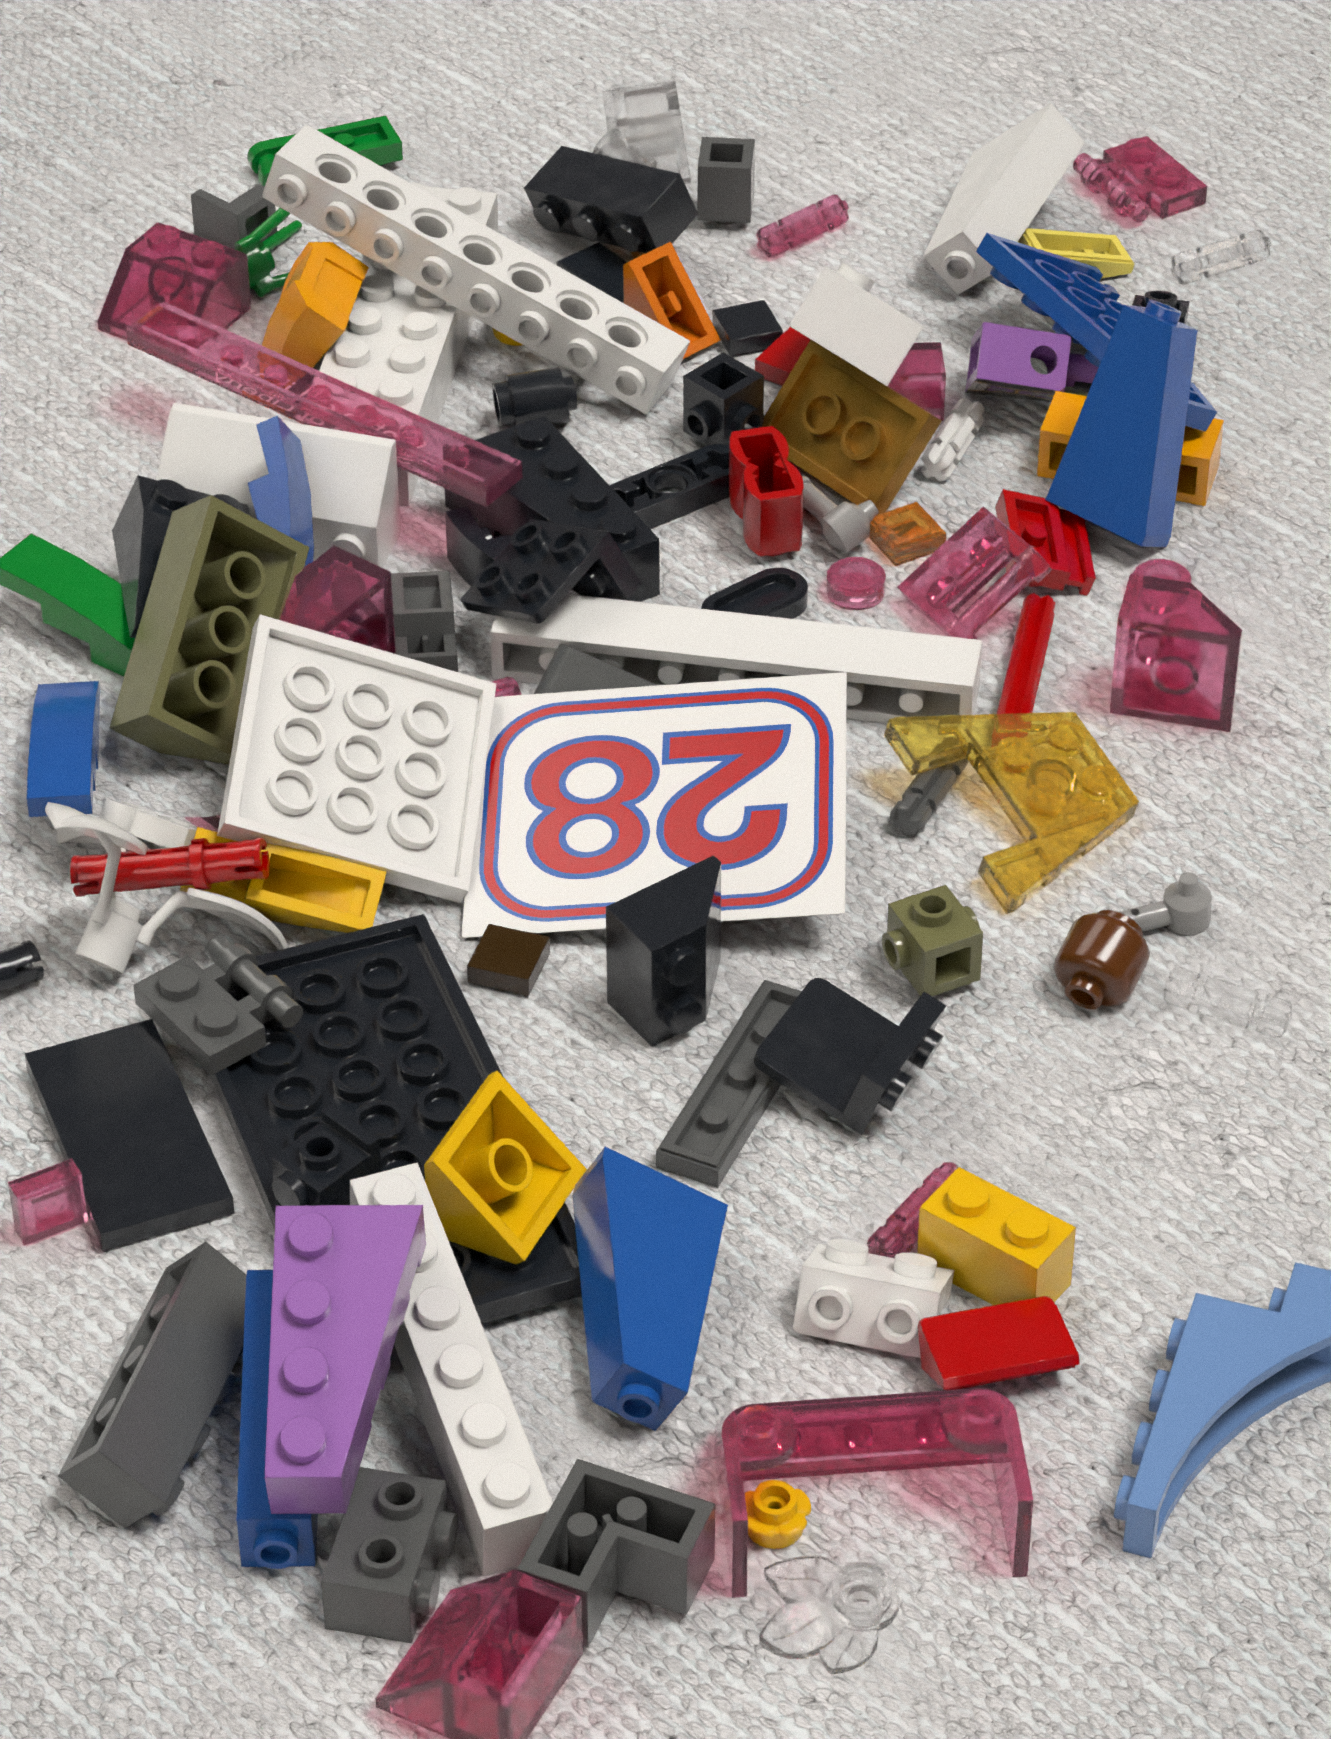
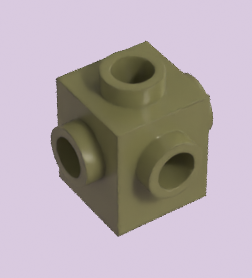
[882,885,983,996]

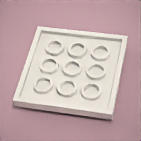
[217,615,496,903]

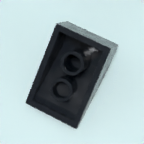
[112,475,250,638]

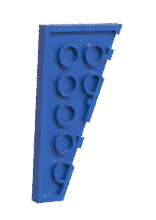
[976,232,1217,432]

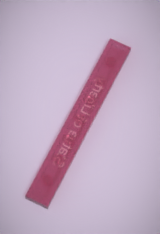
[126,302,523,507]

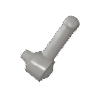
[802,476,879,554]
[1119,872,1212,936]

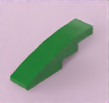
[0,533,135,677]

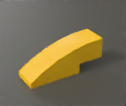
[179,827,387,933]

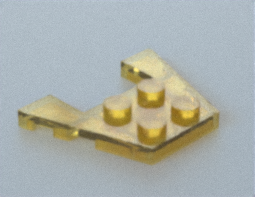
[884,712,1139,914]

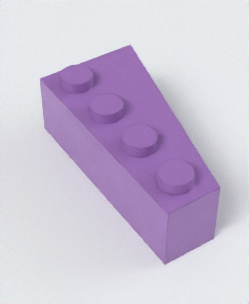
[265,1205,426,1514]

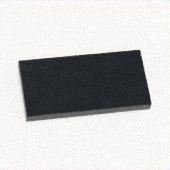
[25,1019,235,1251]

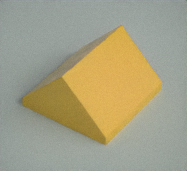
[424,1071,587,1264]

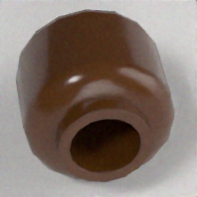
[1053,910,1150,1010]

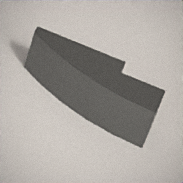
[391,570,458,672]

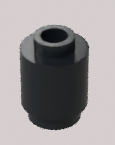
[492,367,577,428]

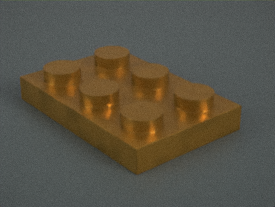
[762,340,942,520]

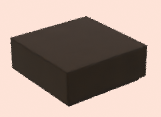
[467,924,550,996]

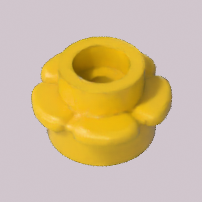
[738,1480,811,1549]

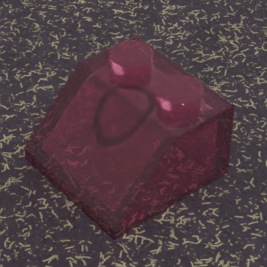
[97,222,251,363]
[1110,574,1242,732]

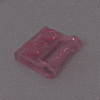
[897,506,1052,640]

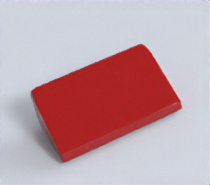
[918,1296,1080,1391]

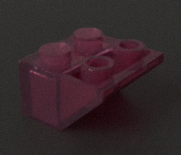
[375,1569,583,1739]

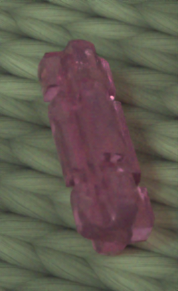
[756,194,849,258]
[867,1162,958,1258]

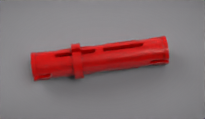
[70,838,270,897]

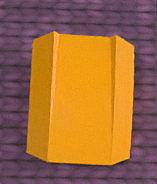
[260,242,369,400]

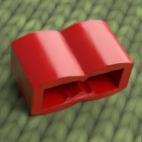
[729,426,804,557]

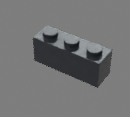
[524,146,698,254]

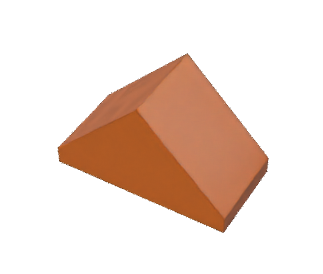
[623,242,721,359]

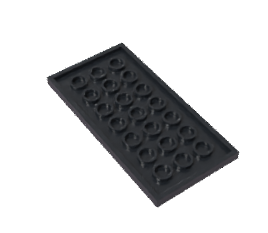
[210,914,582,1348]

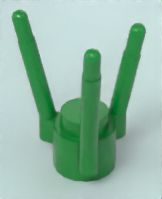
[217,208,302,297]

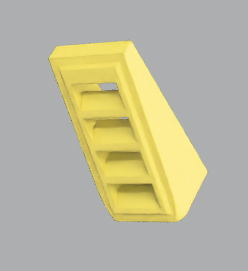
[1018,228,1135,279]

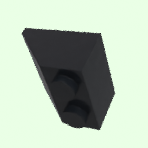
[606,855,721,1047]

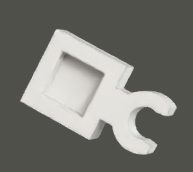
[99,798,197,849]

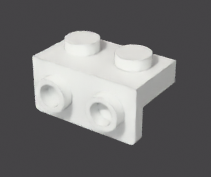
[793,1239,954,1358]

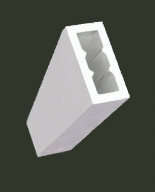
[923,103,1085,295]

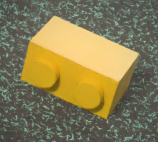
[917,1167,1076,1305]

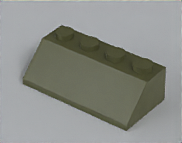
[109,495,310,765]

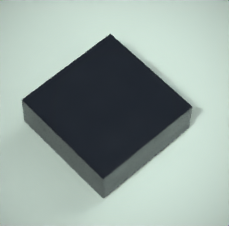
[712,300,783,356]

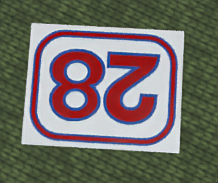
[462,672,847,938]

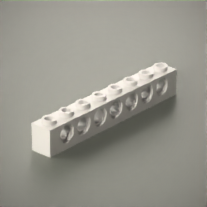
[262,124,690,414]

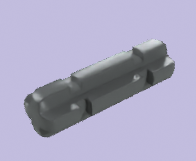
[890,740,969,836]

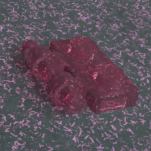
[1073,136,1207,223]

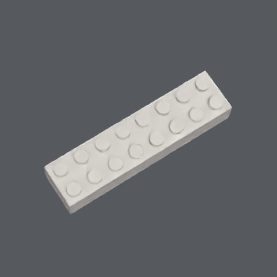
[299,182,499,506]

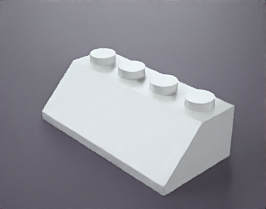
[156,403,401,575]

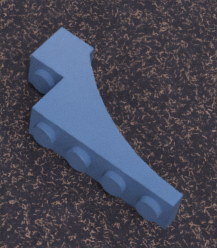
[1114,1262,1331,1558]

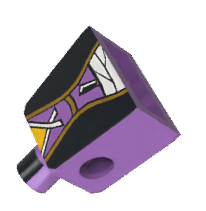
[965,322,1098,402]

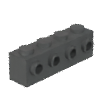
[58,1242,246,1529]

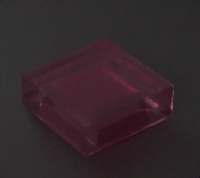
[8,1158,88,1245]

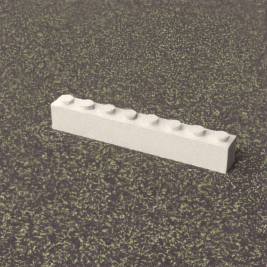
[490,594,982,733]

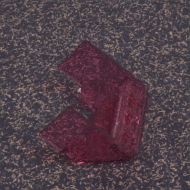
[714,1388,1033,1598]

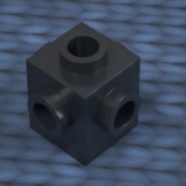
[683,352,764,446]

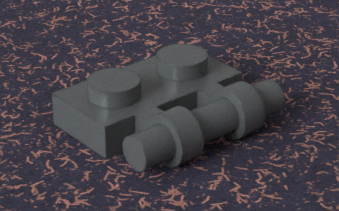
[133,935,303,1076]

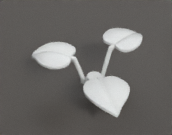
[45,802,288,974]

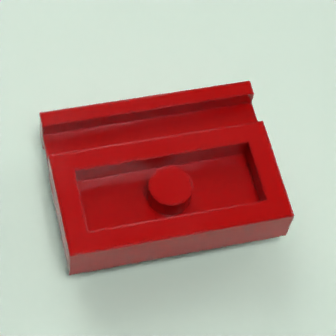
[995,489,1096,596]

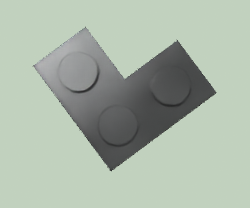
[517,1459,716,1648]

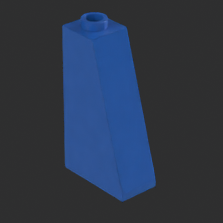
[1045,300,1198,547]
[572,1146,728,1431]
[236,1270,318,1569]

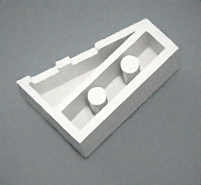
[789,262,924,386]

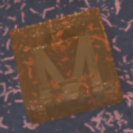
[869,502,946,566]

